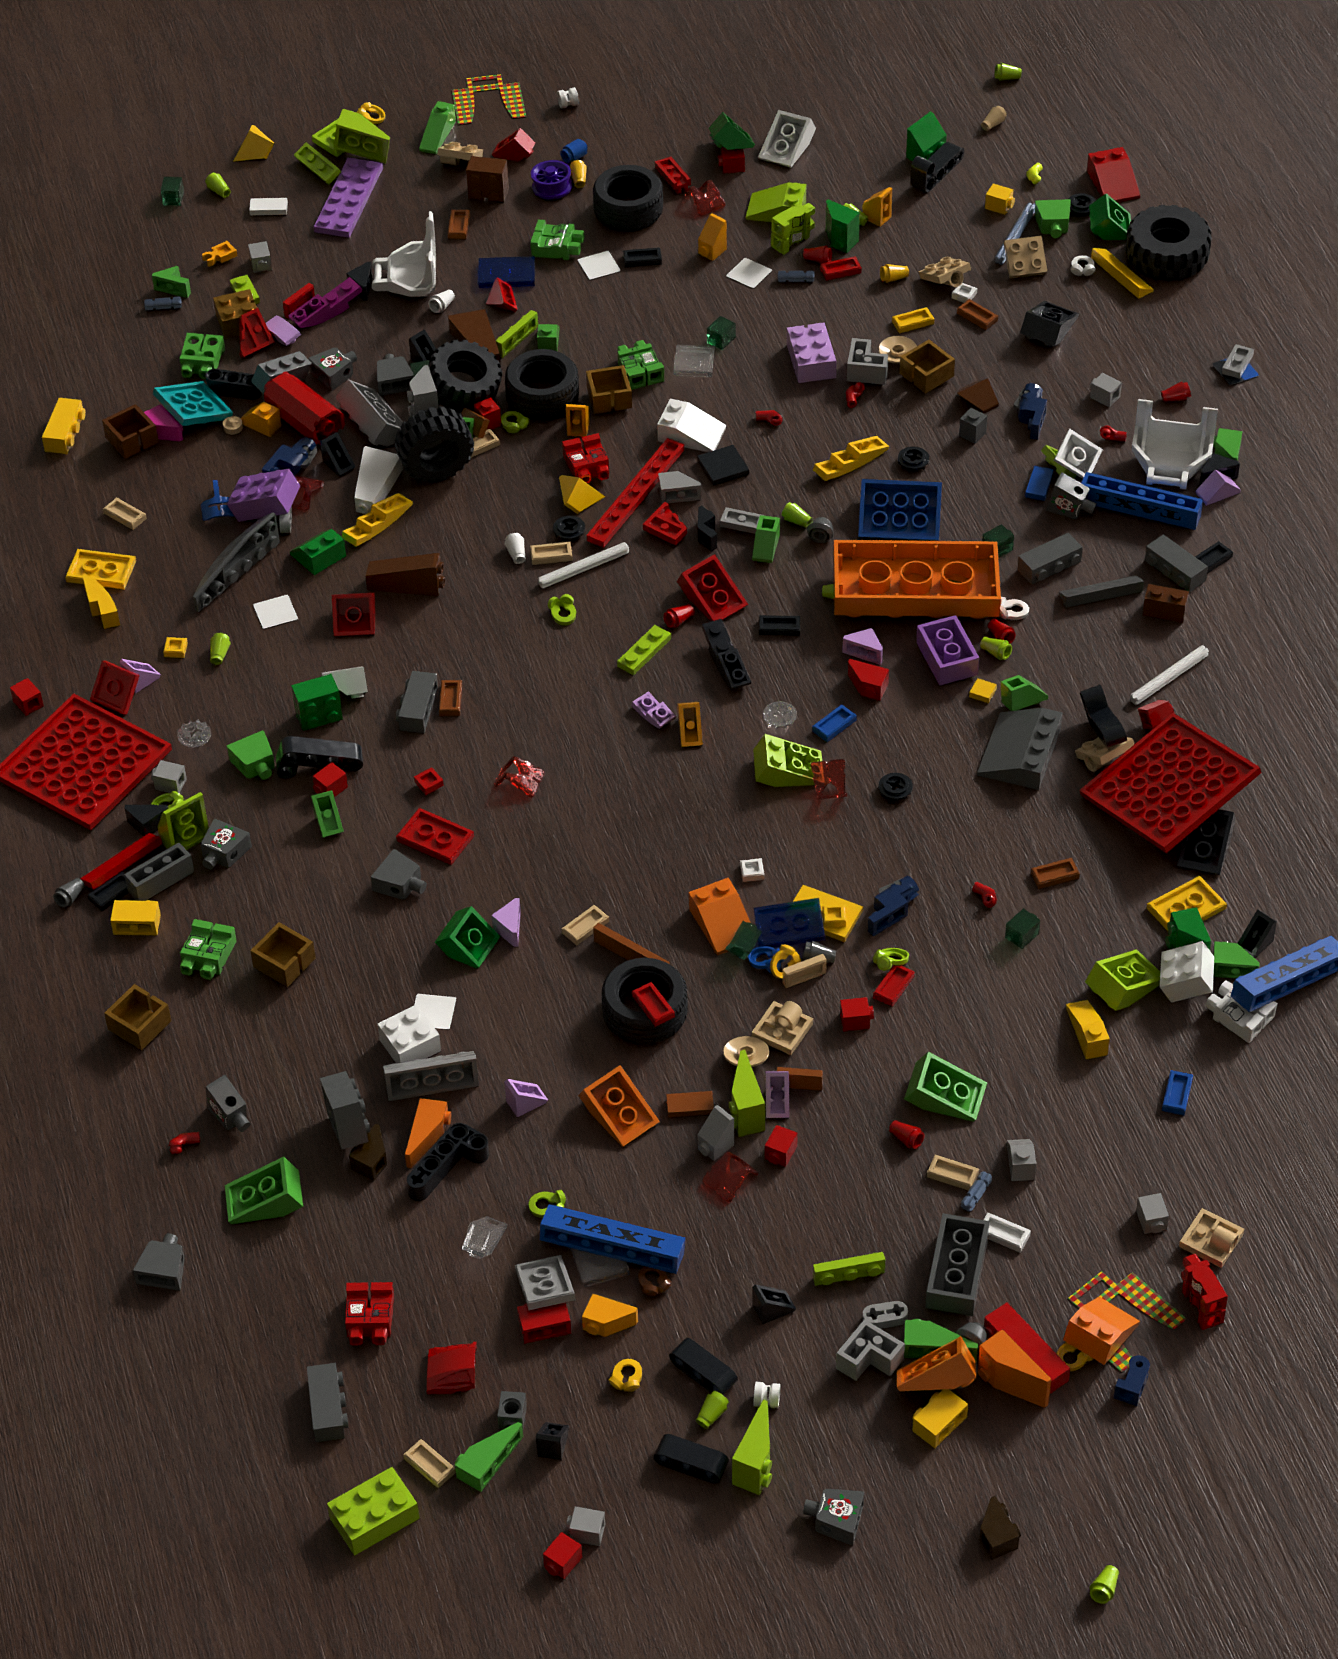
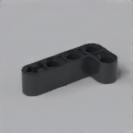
[910,142,965,193]
[1080,685,1127,748]
[276,736,363,779]
[407,1123,489,1201]

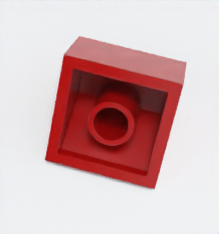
[332,593,375,636]

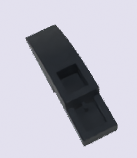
[702,619,751,690]

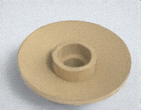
[879,336,917,364]
[724,1036,769,1067]

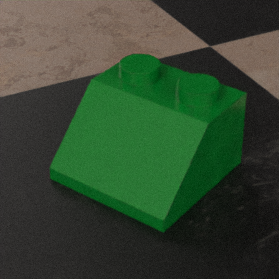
[906,111,947,161]
[1089,193,1131,240]
[825,199,860,253]
[289,529,346,575]
[435,906,501,968]
[1165,907,1211,950]

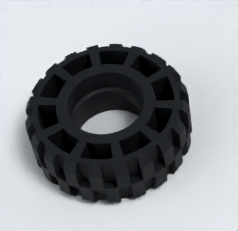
[1125,205,1212,281]

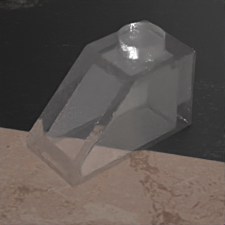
[462,1216,508,1259]

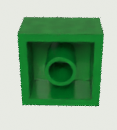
[291,674,343,731]

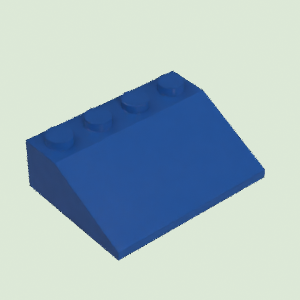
[858,479,942,541]

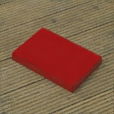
[396,808,474,865]

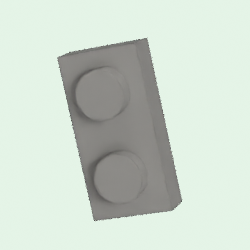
[1222,344,1254,379]
[720,507,764,534]

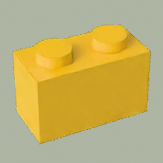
[110,900,161,935]
[912,1389,968,1448]

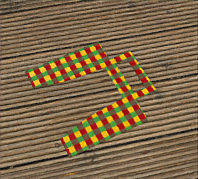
[452,74,526,125]
[1068,1271,1186,1372]

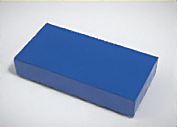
[1025,466,1054,501]
[812,705,857,742]
[1162,1070,1193,1116]

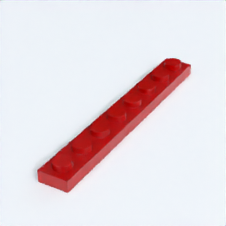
[586,438,684,548]

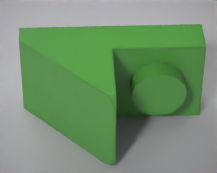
[152,266,191,298]
[311,790,344,838]

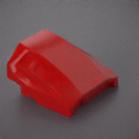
[427,1342,477,1394]

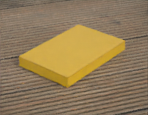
[65,549,136,590]
[1146,876,1227,931]
[784,885,863,942]

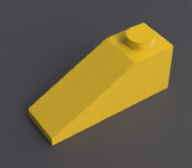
[1066,1000,1110,1059]

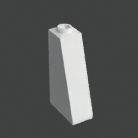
[354,446,403,514]

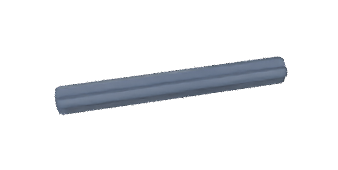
[995,203,1035,265]

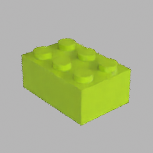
[327,1467,420,1556]

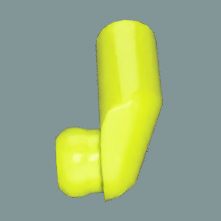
[1026,162,1043,184]

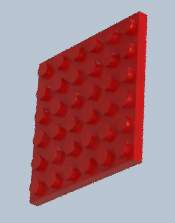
[0,694,172,830]
[1079,713,1262,853]

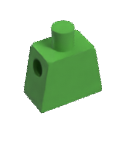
[1034,199,1071,238]
[227,730,275,780]

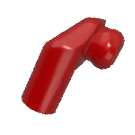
[846,382,865,408]
[756,410,783,426]
[1100,425,1127,442]
[972,882,997,908]
[168,1132,200,1154]

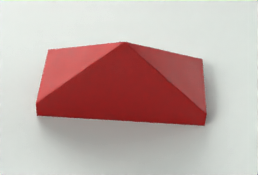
[486,277,518,312]

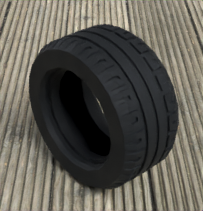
[593,165,663,232]
[505,349,579,420]
[601,958,688,1044]

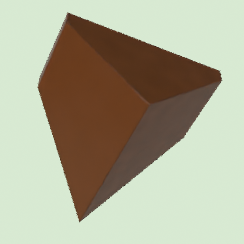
[957,378,999,414]

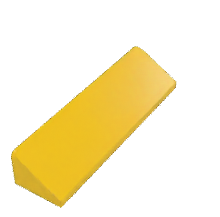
[1091,248,1154,299]

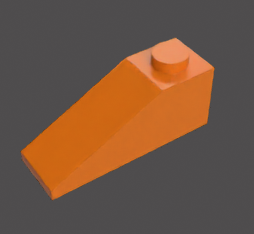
[405,1098,451,1168]

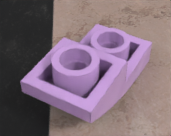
[266,315,301,346]
[631,691,676,729]

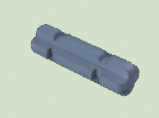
[778,271,814,282]
[144,297,182,311]
[961,1171,992,1212]

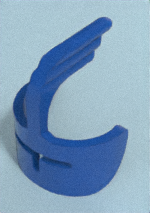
[201,480,235,521]

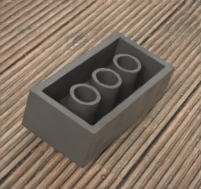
[925,1213,990,1316]

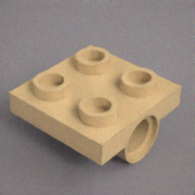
[437,142,483,166]
[1004,236,1048,278]
[919,257,971,287]
[1075,737,1134,772]
[752,1001,813,1055]
[1179,1208,1244,1268]

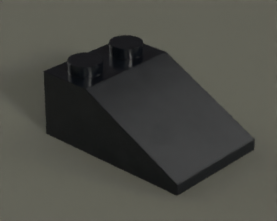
[1020,301,1079,347]
[1177,809,1236,875]

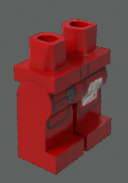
[562,433,609,484]
[1181,1254,1228,1330]
[345,1282,394,1346]

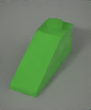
[419,101,456,154]
[904,1319,978,1361]
[455,1422,523,1492]

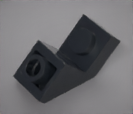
[697,505,717,552]

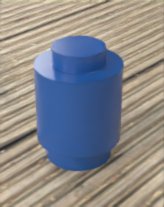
[560,139,588,163]

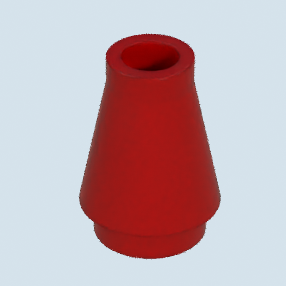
[803,246,832,263]
[1161,381,1191,402]
[663,604,694,628]
[988,619,1016,644]
[889,1120,925,1149]

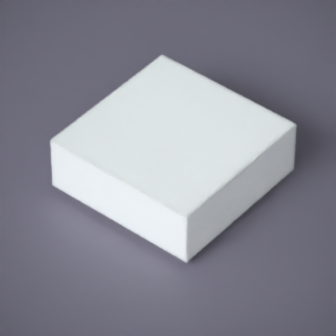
[952,283,977,303]
[740,858,765,882]

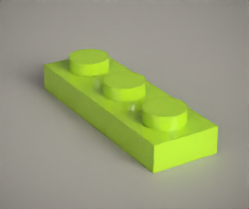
[294,142,341,185]
[496,310,538,358]
[617,625,671,675]
[813,1252,885,1286]

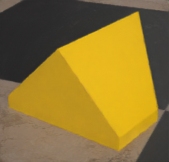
[233,125,275,162]
[559,475,605,514]

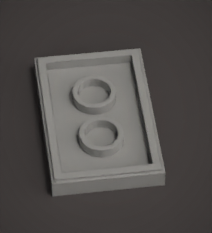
[515,1255,576,1311]

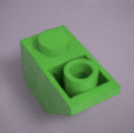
[752,515,780,563]
[1001,675,1048,711]

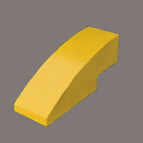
[82,574,120,629]

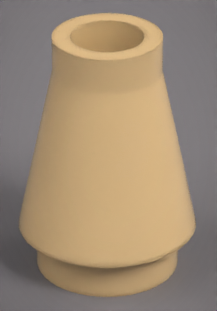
[981,106,1007,131]

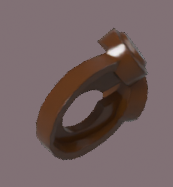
[638,1266,672,1296]

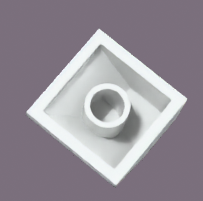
[1054,429,1103,479]
[321,666,368,698]

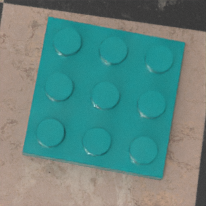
[153,381,233,426]

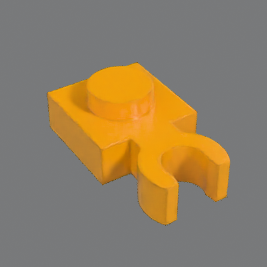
[202,241,237,267]

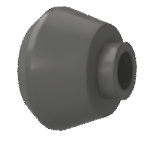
[807,517,834,543]
[955,1322,987,1353]

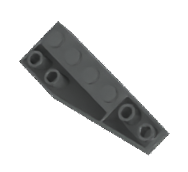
[193,512,280,612]

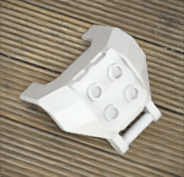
[372,211,436,297]
[1132,399,1218,490]

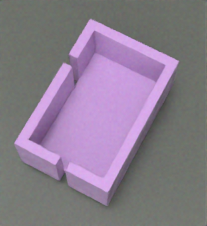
[787,323,836,383]

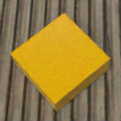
[163,637,188,658]
[969,678,997,703]
[822,904,846,927]

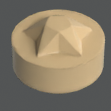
[223,416,243,435]

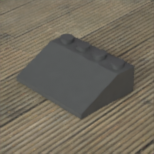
[977,708,1063,790]

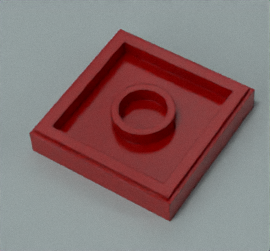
[90,661,140,714]

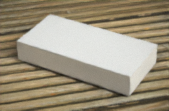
[249,198,288,216]
[984,1213,1031,1253]

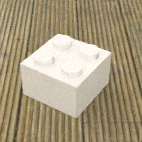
[1160,941,1214,1003]
[377,1004,441,1063]

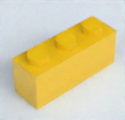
[42,398,86,454]

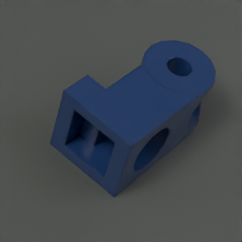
[1114,1355,1150,1406]

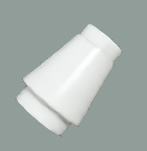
[428,290,455,313]
[505,533,526,564]

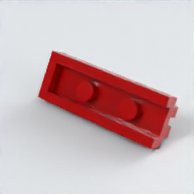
[655,157,691,194]

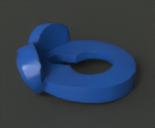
[748,946,785,974]

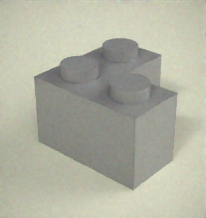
[847,338,888,385]
[836,1319,905,1381]

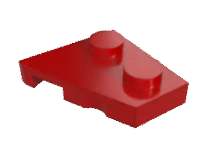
[239,308,274,358]
[643,502,687,545]

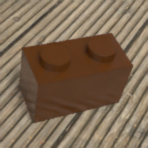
[1143,584,1189,623]

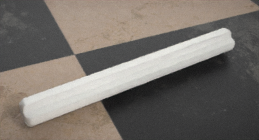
[538,542,629,588]
[1130,645,1209,705]

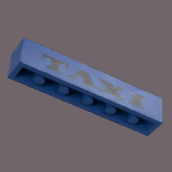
[1082,472,1203,530]
[1231,936,1338,1012]
[540,1204,685,1274]

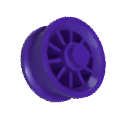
[531,160,572,199]

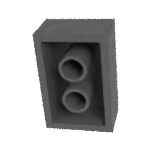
[319,1071,371,1149]

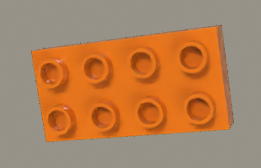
[833,540,1001,619]

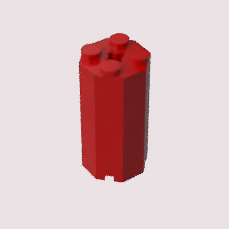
[264,372,345,445]

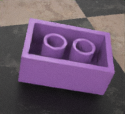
[227,469,300,522]
[917,615,979,685]

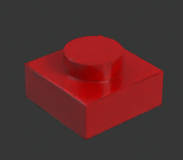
[414,767,444,795]

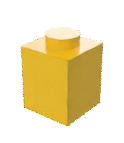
[985,184,1015,215]

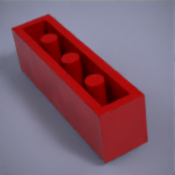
[984,1302,1070,1394]

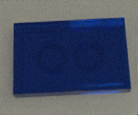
[478,256,535,288]
[754,898,825,948]

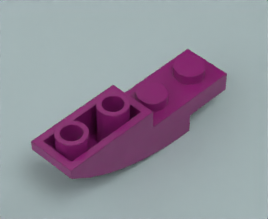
[288,277,362,328]

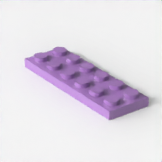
[314,158,383,238]

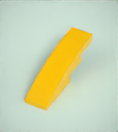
[813,436,889,481]
[342,493,413,547]

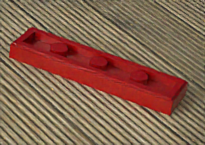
[80,833,163,890]

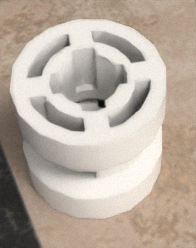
[557,87,579,109]
[754,1382,780,1409]

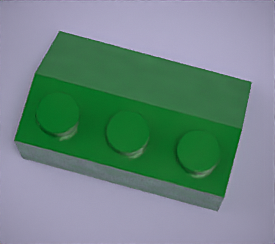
[708,112,755,150]

